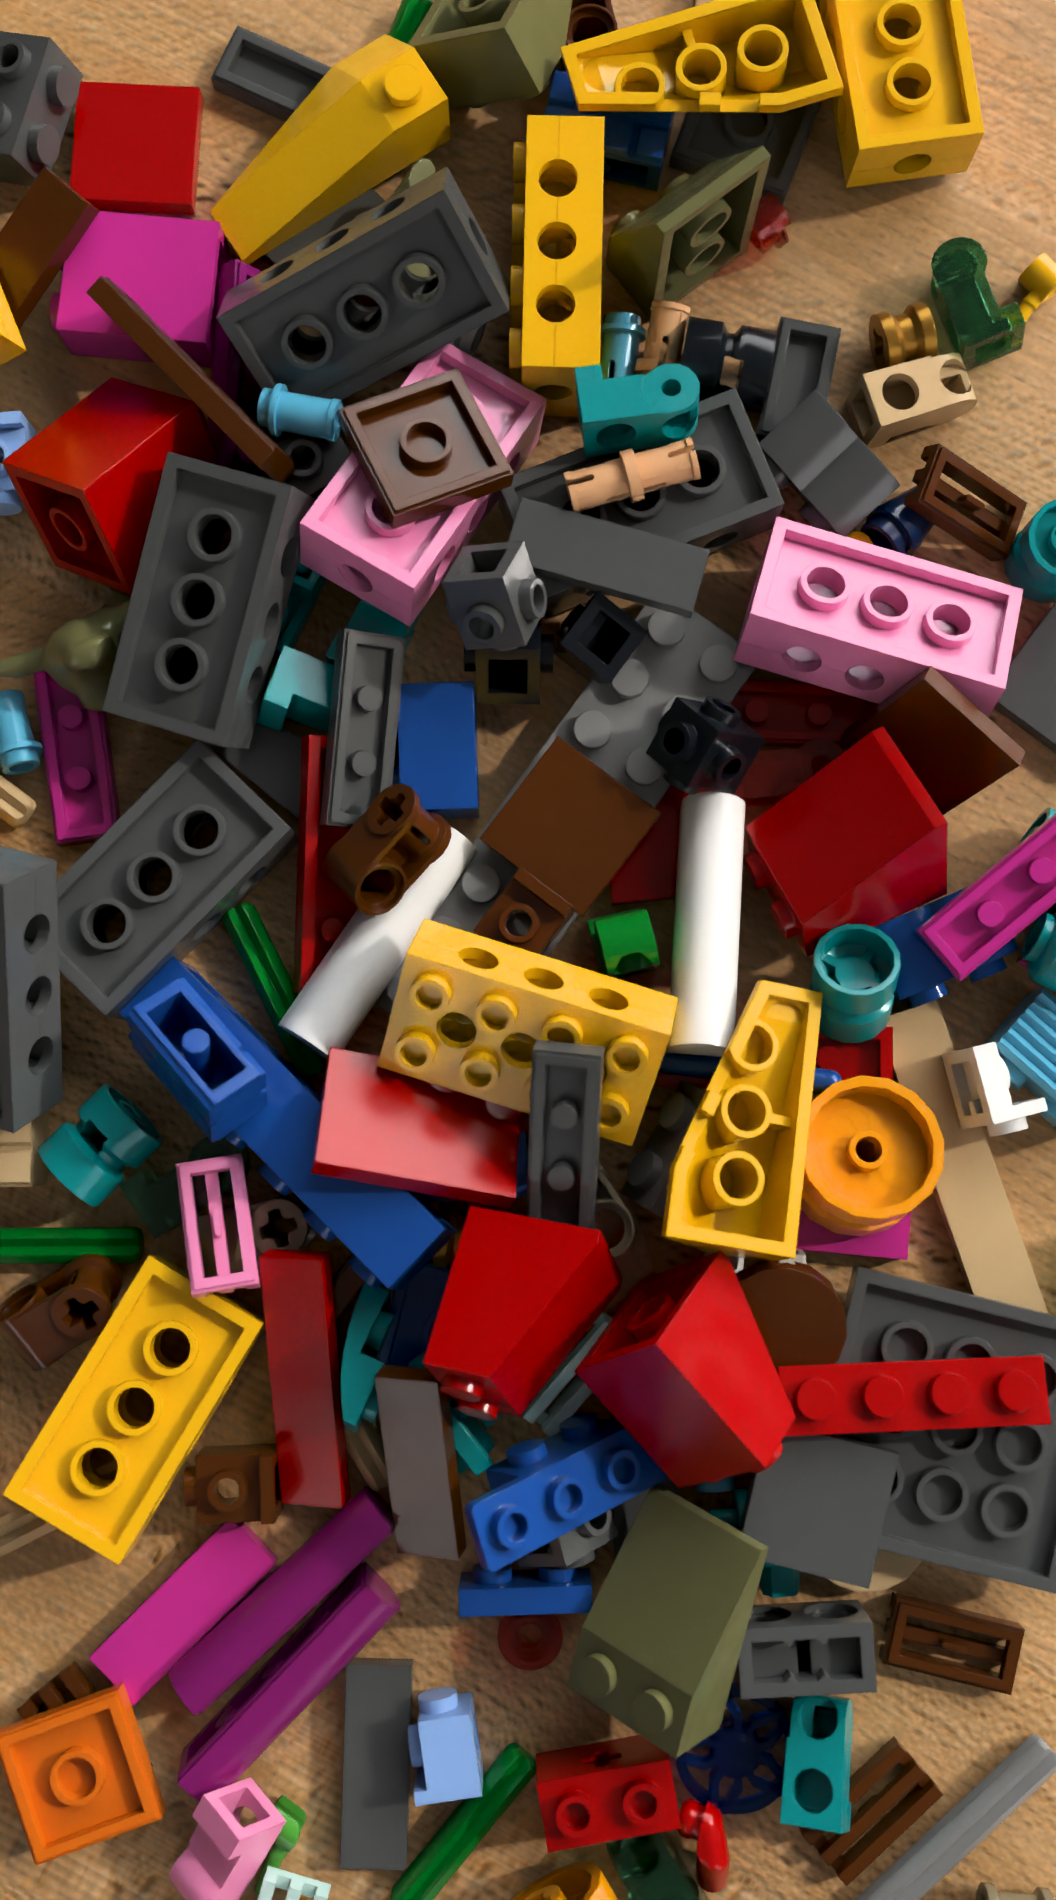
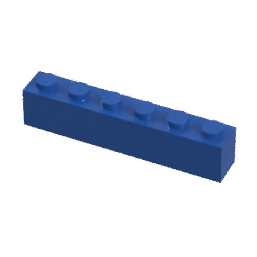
[119,956,457,1289]

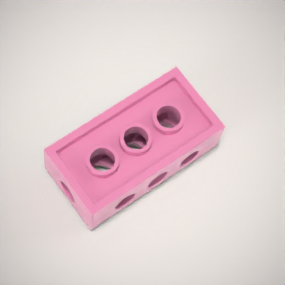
[300,343,547,627]
[733,516,1023,717]

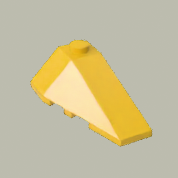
[561,0,844,113]
[210,34,451,265]
[661,980,823,1261]

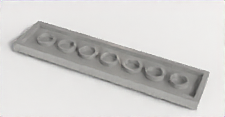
[375,605,756,1015]

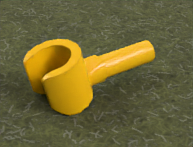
[998,253,1056,345]

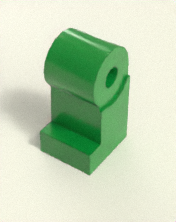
[587,907,660,979]

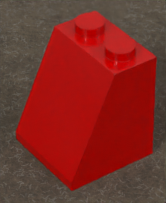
[2,377,217,595]
[743,726,948,957]
[423,1206,623,1421]
[574,1250,796,1488]

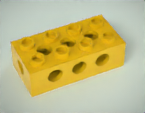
[816,0,985,188]
[509,115,605,417]
[377,918,678,1146]
[2,1254,265,1565]

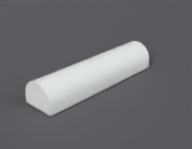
[667,792,746,1057]
[278,826,477,1059]

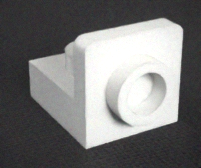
[941,1041,1048,1137]

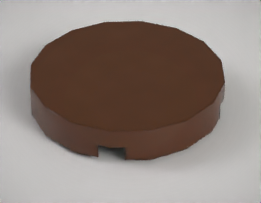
[736,1260,847,1367]

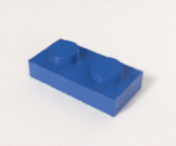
[458,1563,593,1617]

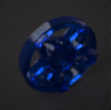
[675,1683,790,1815]

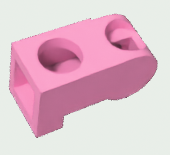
[169,1777,287,1900]

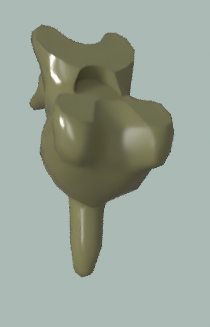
[0,584,131,712]

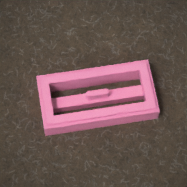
[175,1153,261,1299]

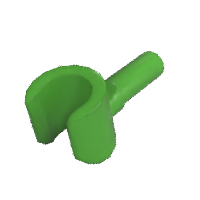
[254,1795,307,1895]

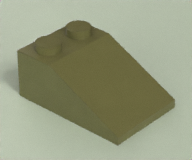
[408,0,572,110]
[606,145,771,320]
[567,1484,769,1759]

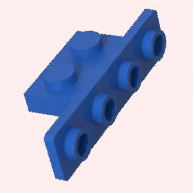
[465,1412,669,1572]

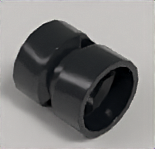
[681,316,777,414]

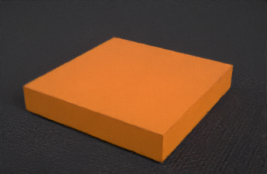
[0,1682,167,1866]

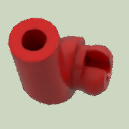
[677,1798,730,1893]

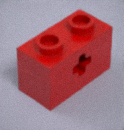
[536,1735,682,1853]

